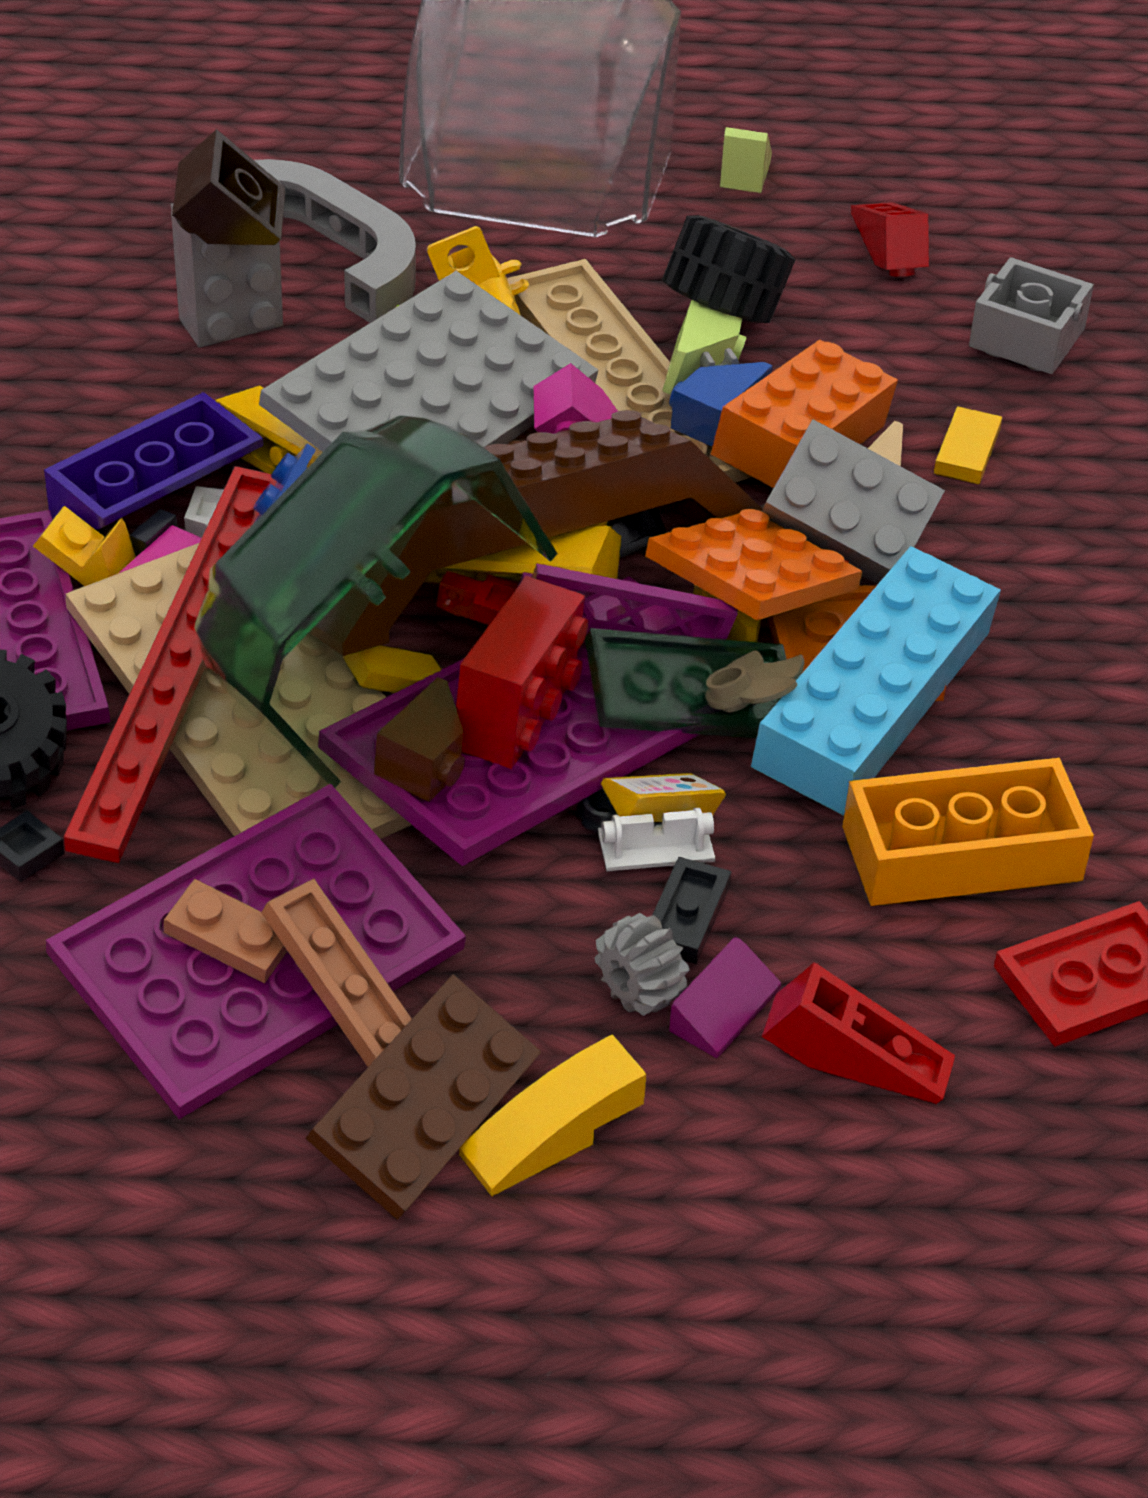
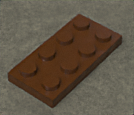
[305,974,541,1220]

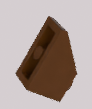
[374,677,465,802]

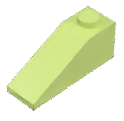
[662,300,746,394]

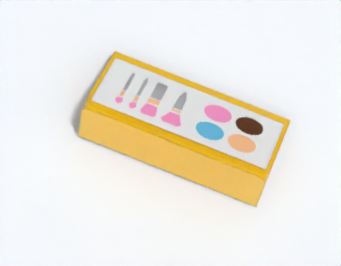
[600,773,726,822]

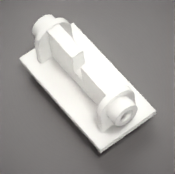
[598,808,715,872]

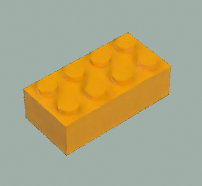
[842,758,1094,906]

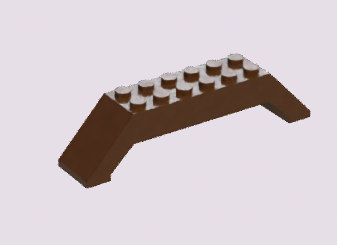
[291,410,763,656]

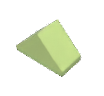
[720,127,772,193]

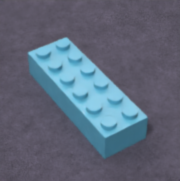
[751,546,1001,816]

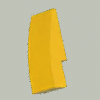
[459,1034,646,1196]

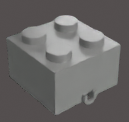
[969,257,1094,374]

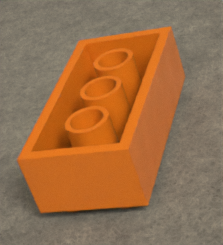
[711,339,898,488]

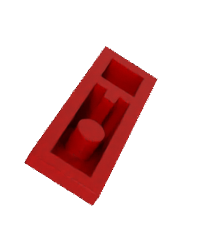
[851,202,929,276]
[761,962,955,1104]

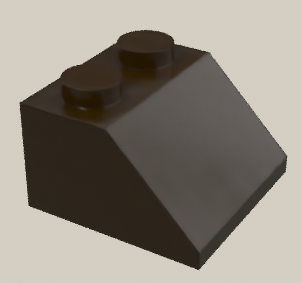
[172,129,285,245]

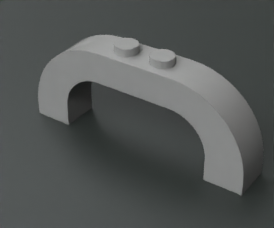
[254,159,416,323]

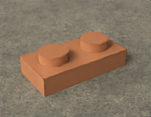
[164,879,287,983]

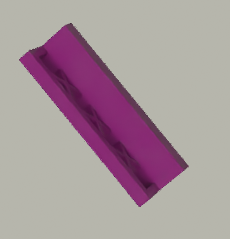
[517,563,738,659]

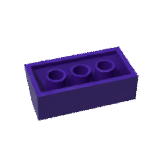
[44,392,264,530]

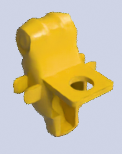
[427,226,529,315]

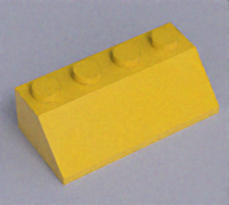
[423,521,622,584]

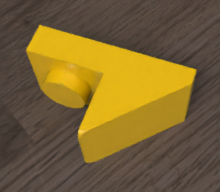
[33,506,136,586]

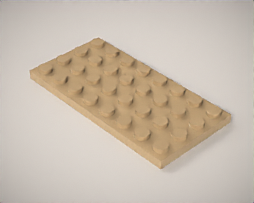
[65,543,412,839]

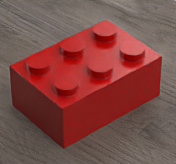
[456,576,589,769]

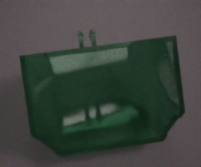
[194,415,558,788]

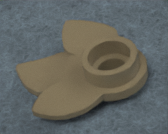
[705,650,805,712]

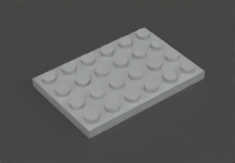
[259,271,599,487]

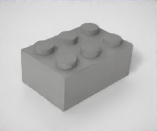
[171,203,283,348]
[762,419,945,584]

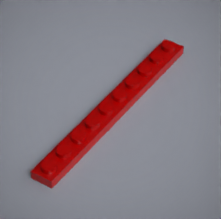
[64,466,277,864]

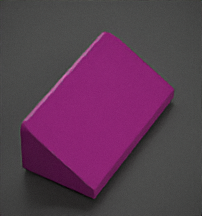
[669,937,782,1059]

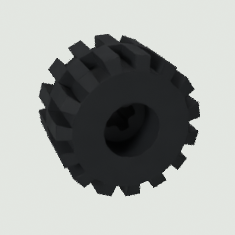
[662,215,796,323]
[0,649,67,809]

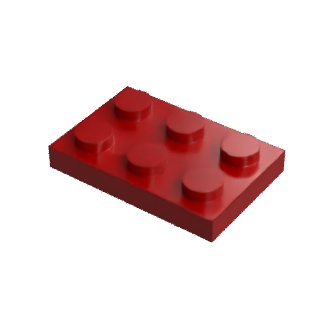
[993,901,1148,1047]

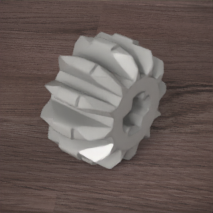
[594,913,690,1016]

